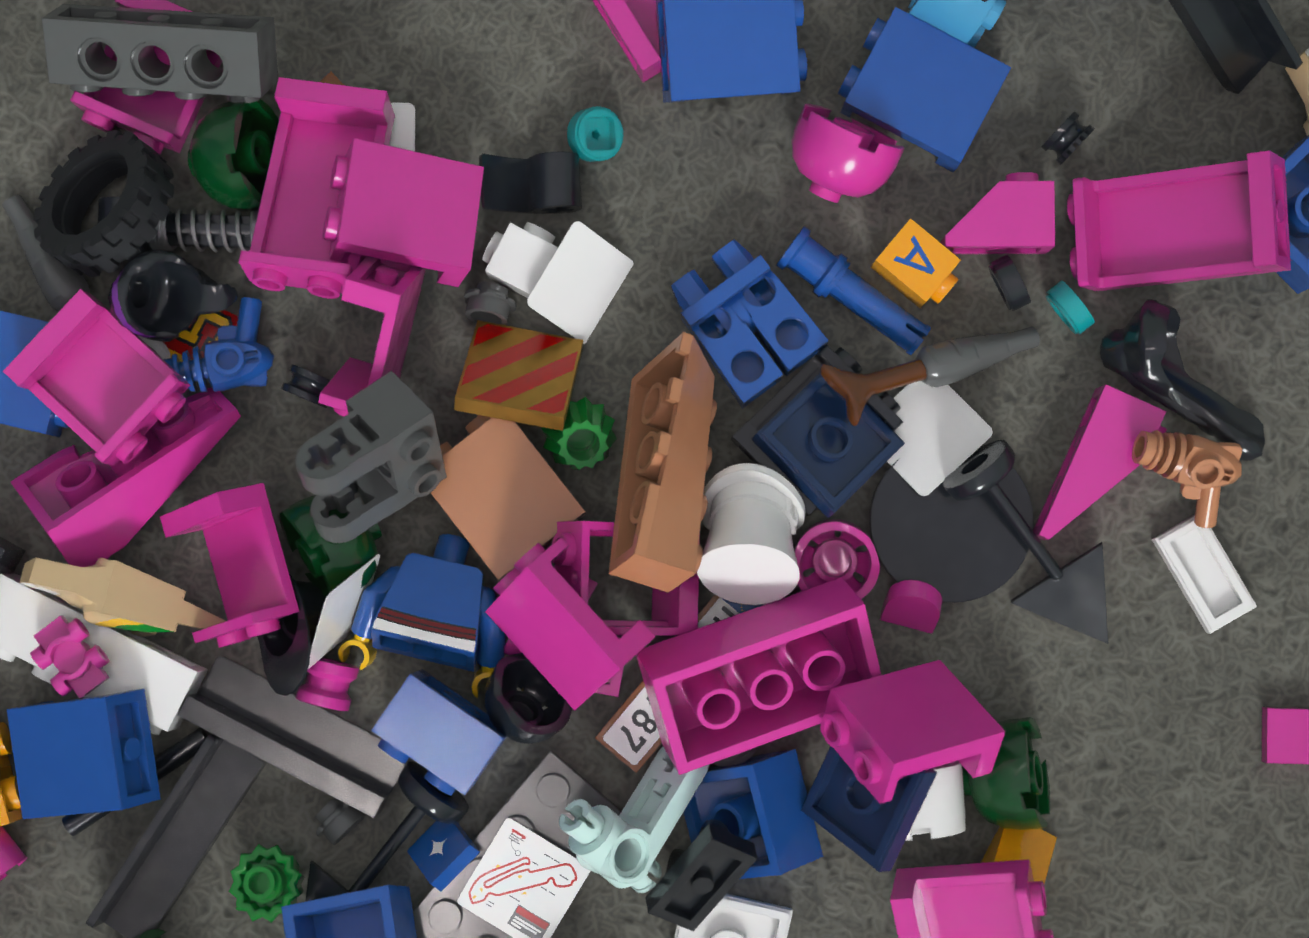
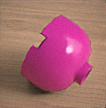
[792,104,905,203]

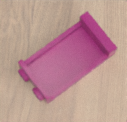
[238,77,395,299]
[1067,150,1291,291]

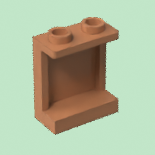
[431,415,587,580]

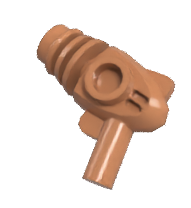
[1132,430,1242,528]

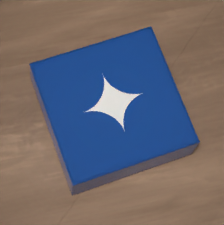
[407,821,480,892]

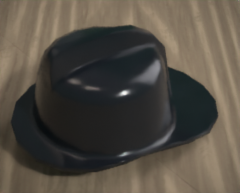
[257,574,326,696]

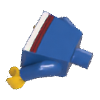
[338,534,506,698]

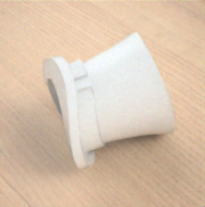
[697,463,806,605]

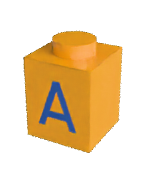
[870,218,961,308]

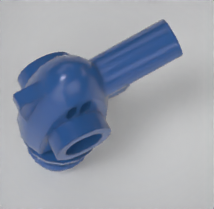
[163,297,274,392]

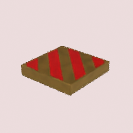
[454,320,583,431]

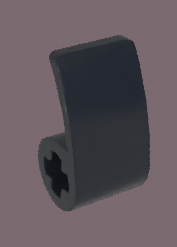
[479,151,582,214]

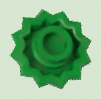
[541,396,617,470]
[228,844,305,923]

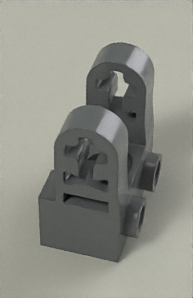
[295,371,447,543]

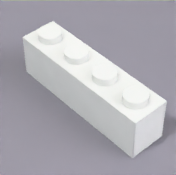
[0,574,208,735]

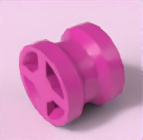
[296,657,360,711]

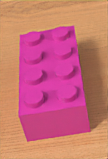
[636,577,881,775]

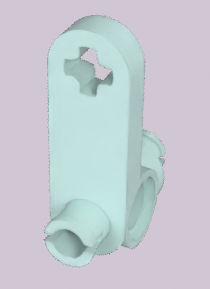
[559,746,710,893]

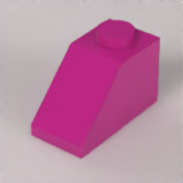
[940,172,1055,254]

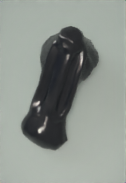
[1100,299,1265,461]

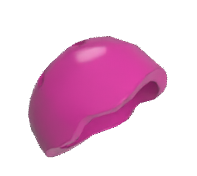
[794,519,880,599]

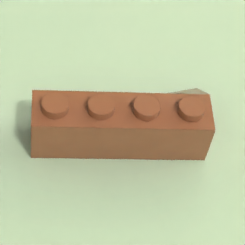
[608,332,717,593]

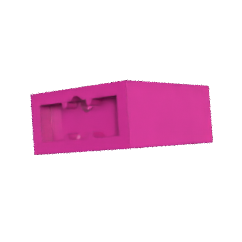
[552,521,700,636]

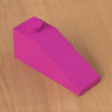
[1033,384,1167,540]

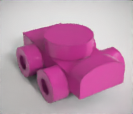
[30,616,110,699]

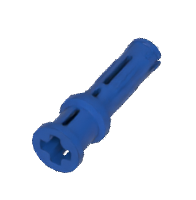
[775,226,931,355]

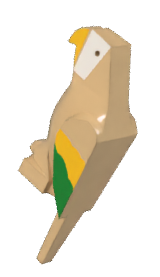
[19,557,226,637]

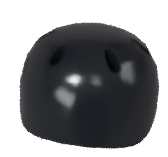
[485,653,572,744]

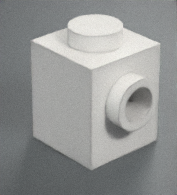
[482,222,558,298]

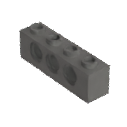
[42,4,278,103]

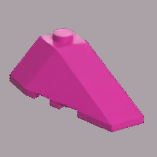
[10,387,241,567]

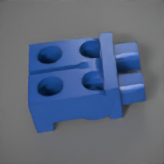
[671,239,829,409]

